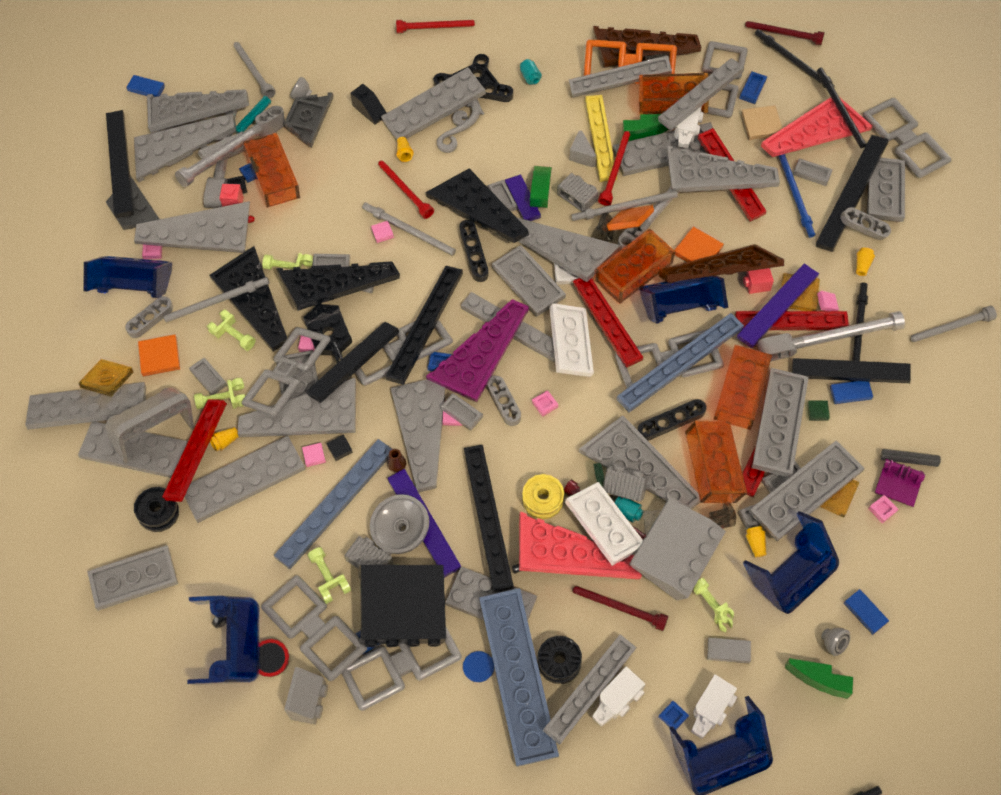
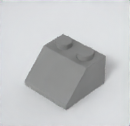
[284,667,328,725]

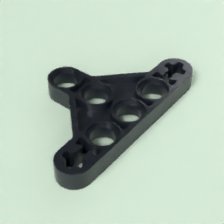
[433,54,513,102]

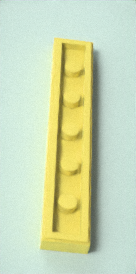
[585,95,617,182]

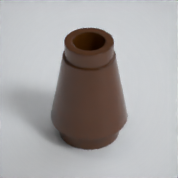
[387,449,407,472]

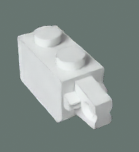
[674,106,704,149]
[592,666,645,727]
[691,675,737,739]

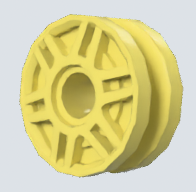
[522,474,564,519]

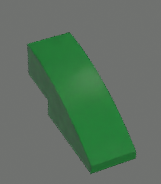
[622,114,669,142]
[530,166,552,208]
[785,658,853,699]

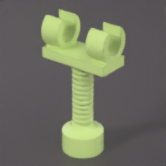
[262,253,313,270]
[206,309,256,351]
[194,378,246,409]
[307,547,351,604]
[693,578,734,632]

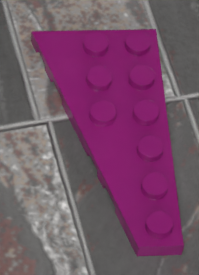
[426,299,529,402]

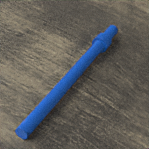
[778,154,816,238]

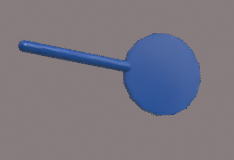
[463,651,494,683]

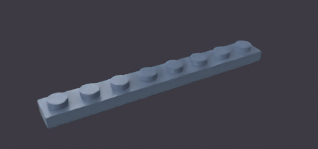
[616,313,744,413]
[274,439,392,569]

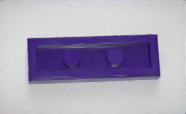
[505,174,541,221]

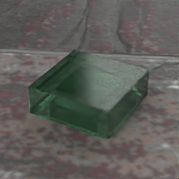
[807,401,830,421]
[593,463,605,487]

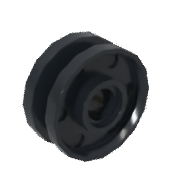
[134,487,179,532]
[538,636,582,684]

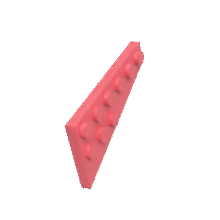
[761,97,872,157]
[519,511,642,580]

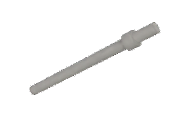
[572,191,678,221]
[362,202,456,256]
[164,277,270,323]

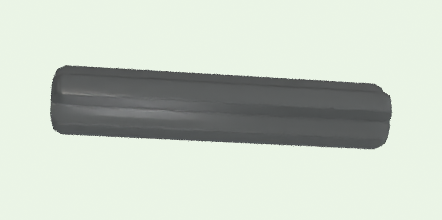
[881,449,941,467]

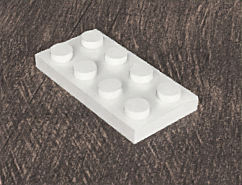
[549,303,594,377]
[565,482,643,566]

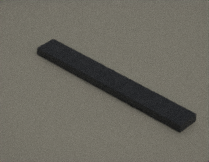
[106,110,134,218]
[816,135,888,252]
[385,266,463,385]
[464,444,514,592]

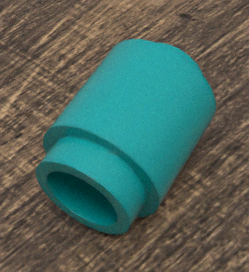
[520,59,542,85]
[615,496,644,523]

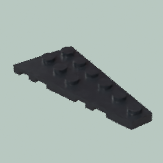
[426,168,529,243]
[209,246,287,352]
[276,261,400,311]

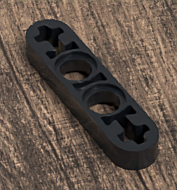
[459,220,489,282]
[638,399,707,441]

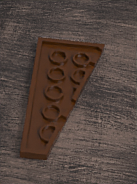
[593,26,702,67]
[658,244,784,283]

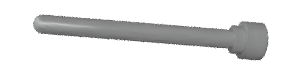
[234,42,276,99]
[910,305,997,342]

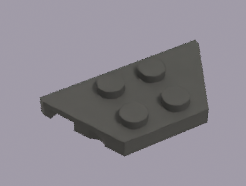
[284,92,334,147]
[106,175,160,230]

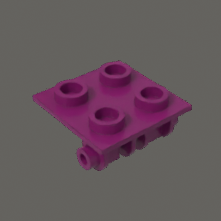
[875,459,926,507]

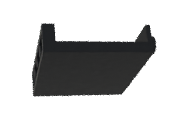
[358,565,446,647]

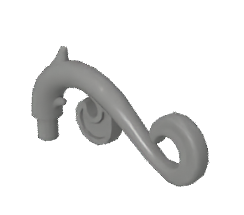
[437,99,485,153]

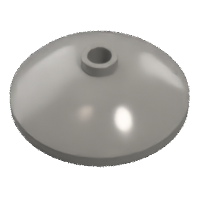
[370,495,429,554]

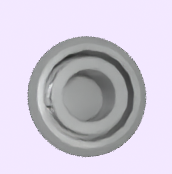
[290,77,312,99]
[821,628,850,656]

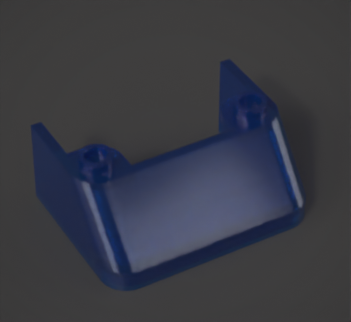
[83,256,172,298]
[639,276,728,324]
[743,511,839,614]
[187,595,260,685]
[669,696,773,795]

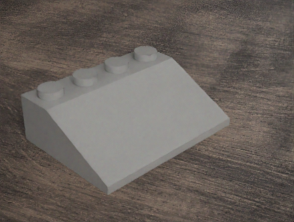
[629,499,726,600]

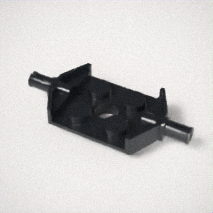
[303,303,352,363]

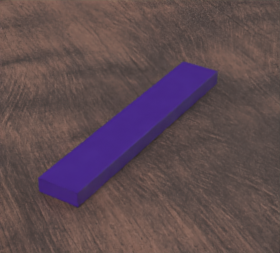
[737,263,819,349]
[387,469,461,578]

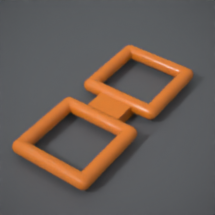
[584,39,677,86]

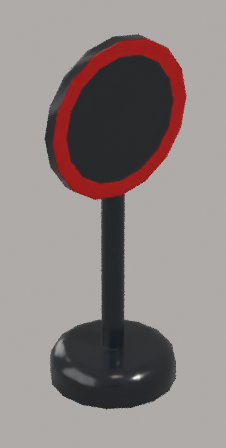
[212,603,289,677]

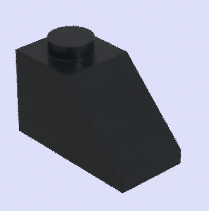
[350,84,387,125]

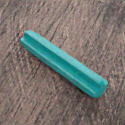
[236,96,271,134]

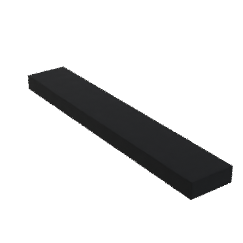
[306,322,399,403]
[792,358,911,384]

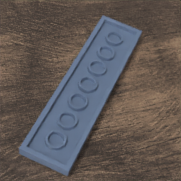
[479,588,559,767]

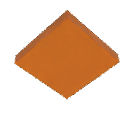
[607,205,654,231]
[673,226,724,262]
[138,334,180,376]

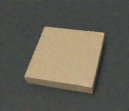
[741,105,783,140]

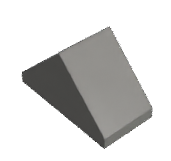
[569,130,596,167]

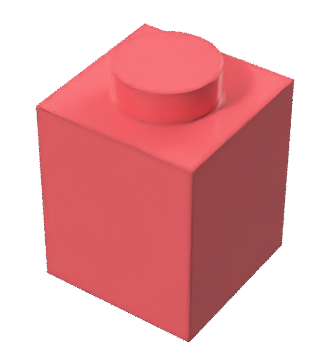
[220,184,244,207]
[743,268,774,294]

